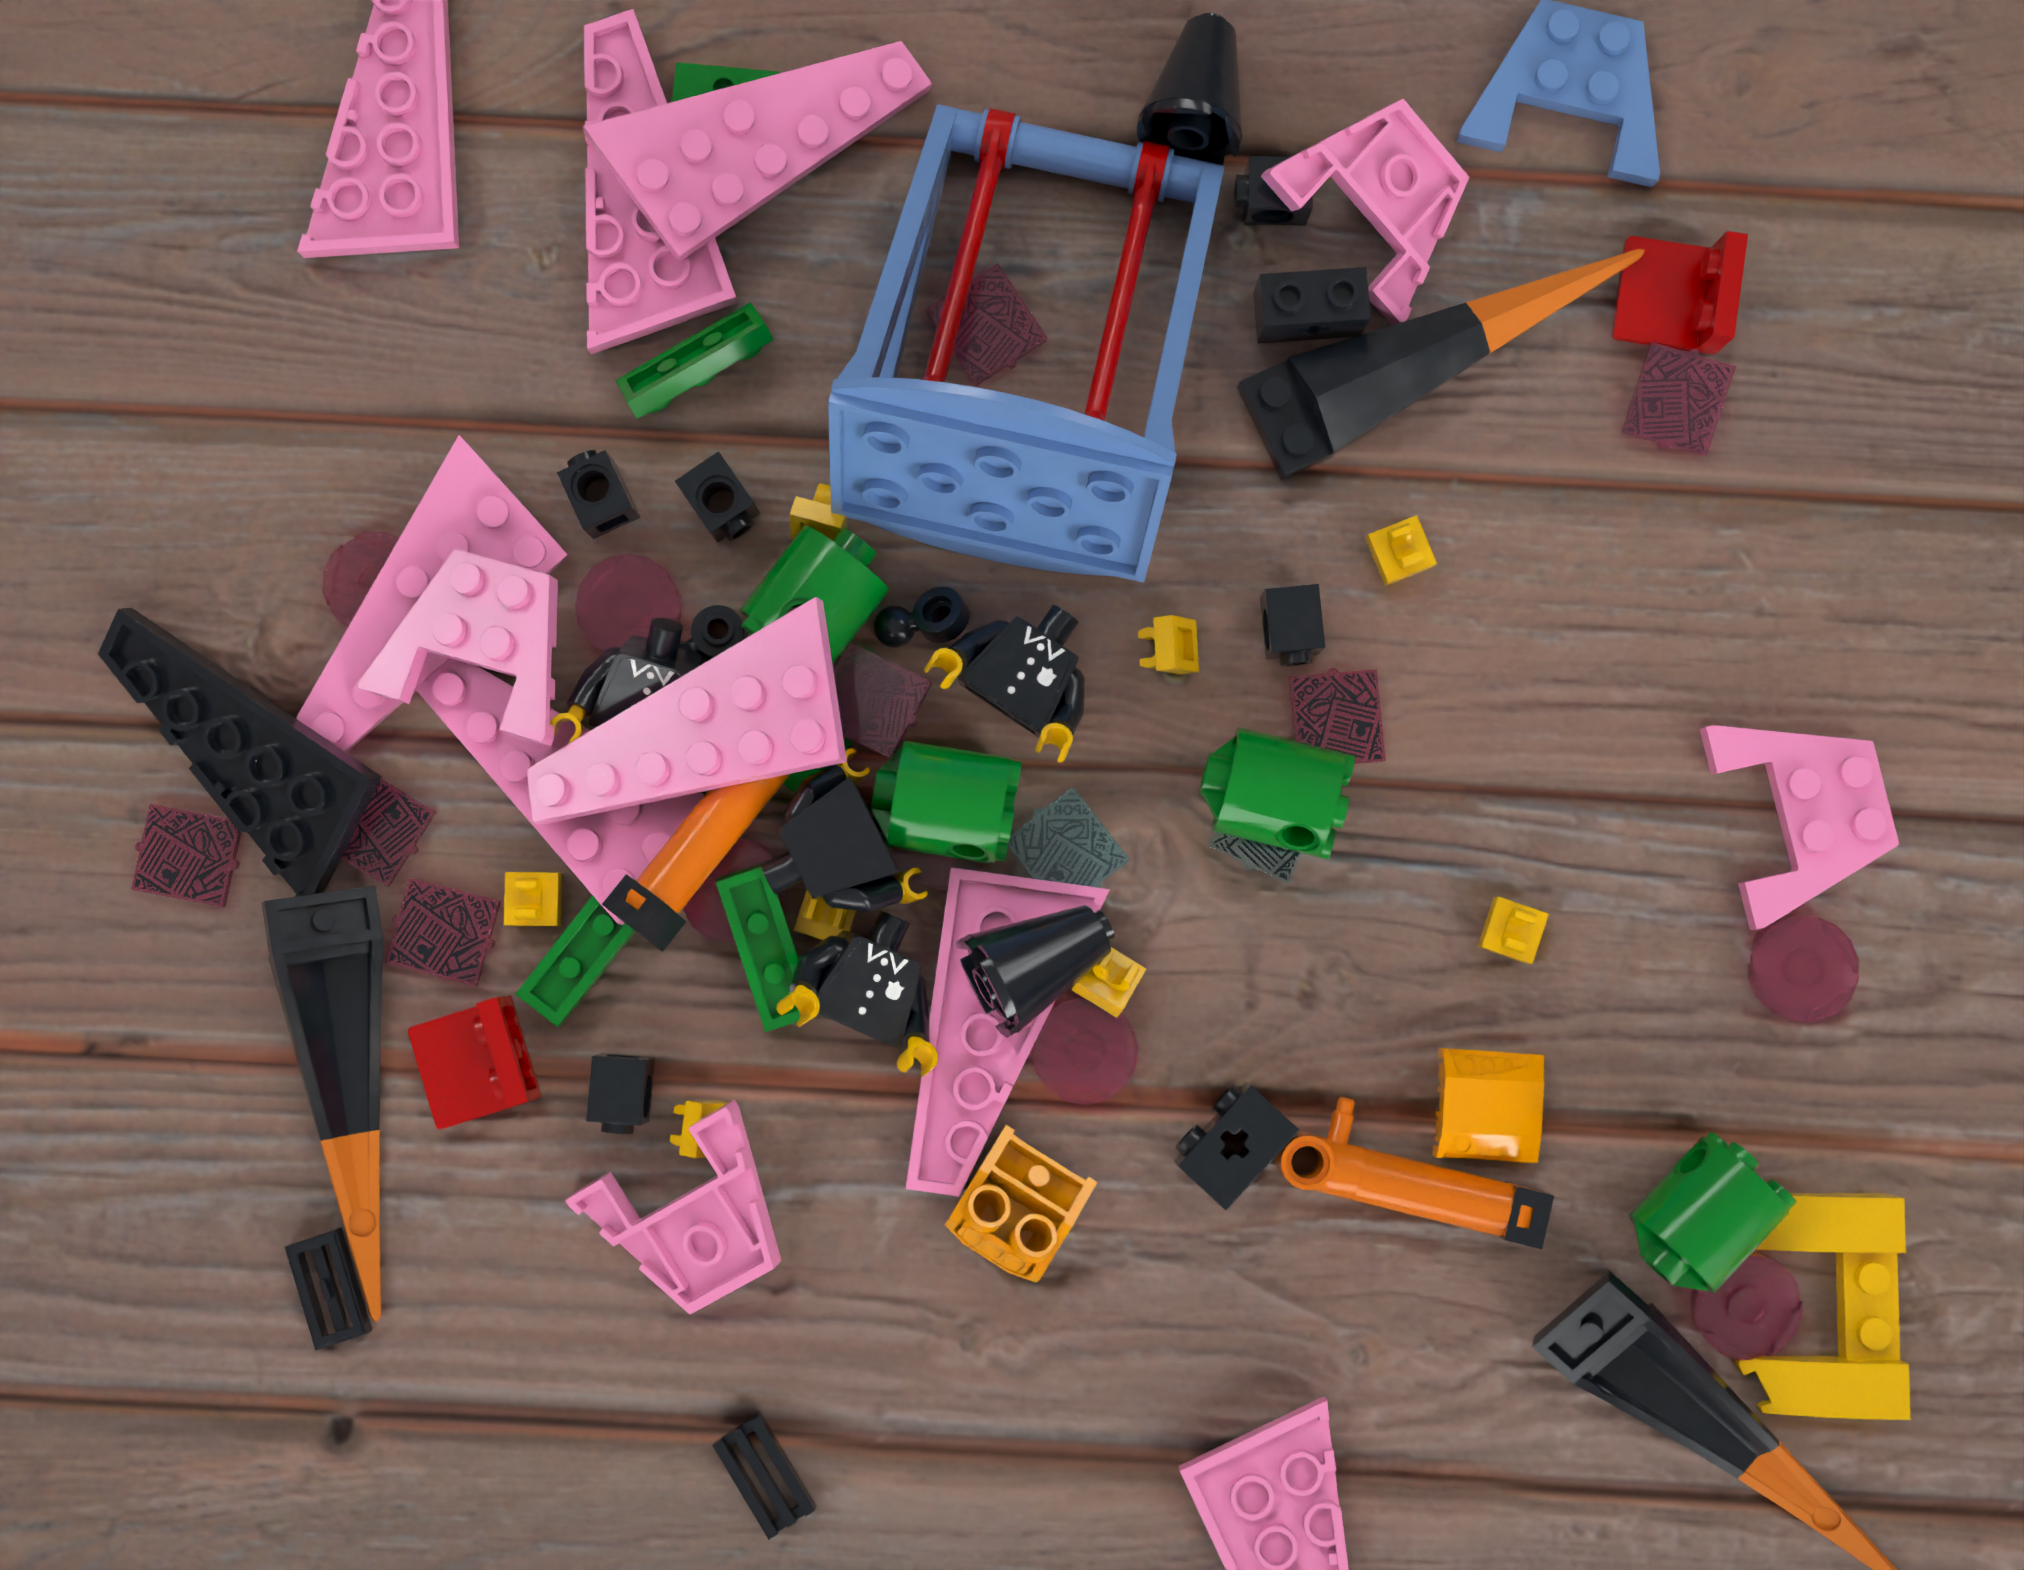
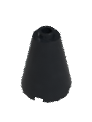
[1137,13,1242,165]
[956,905,1115,1038]

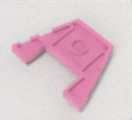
[1261,99,1469,325]
[358,549,558,746]
[1700,725,1900,930]
[565,1099,782,1315]

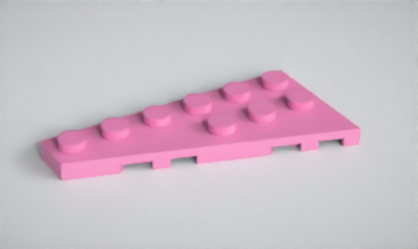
[583,41,932,262]

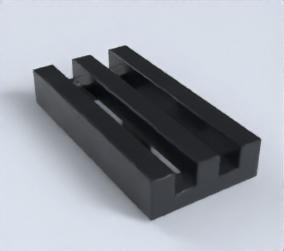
[285,1227,372,1351]
[712,1413,817,1540]

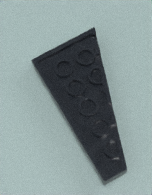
[98,607,382,897]

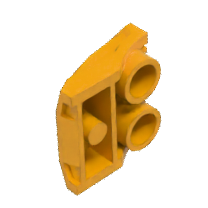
[1432,1048,1544,1163]
[944,1125,1097,1283]

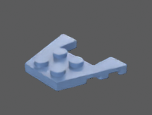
[1456,0,1660,188]

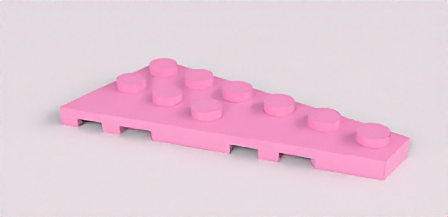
[297,0,459,258]
[584,9,739,355]
[296,435,569,753]
[526,597,847,825]
[415,658,704,925]
[906,867,1110,1197]
[1178,1396,1349,1570]

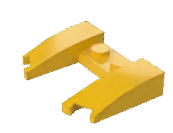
[1735,1193,1911,1420]

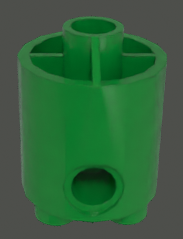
[739,525,889,664]
[1199,727,1355,860]
[871,740,1022,864]
[1628,1132,1796,1293]

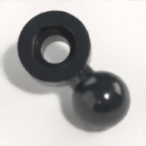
[874,587,970,648]
[679,605,744,660]

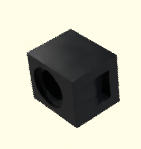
[1234,156,1313,226]
[557,450,641,539]
[675,451,761,543]
[1260,584,1325,666]
[586,1053,655,1134]

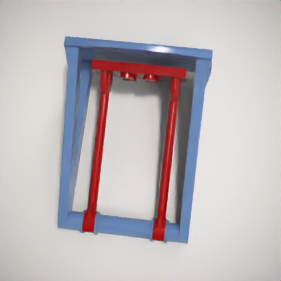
[828,104,1225,583]

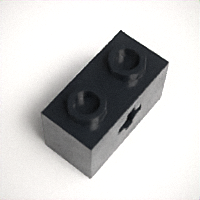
[1253,267,1371,344]
[1174,1082,1299,1211]

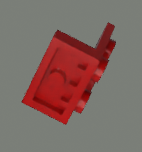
[1611,231,1748,355]
[408,995,542,1130]

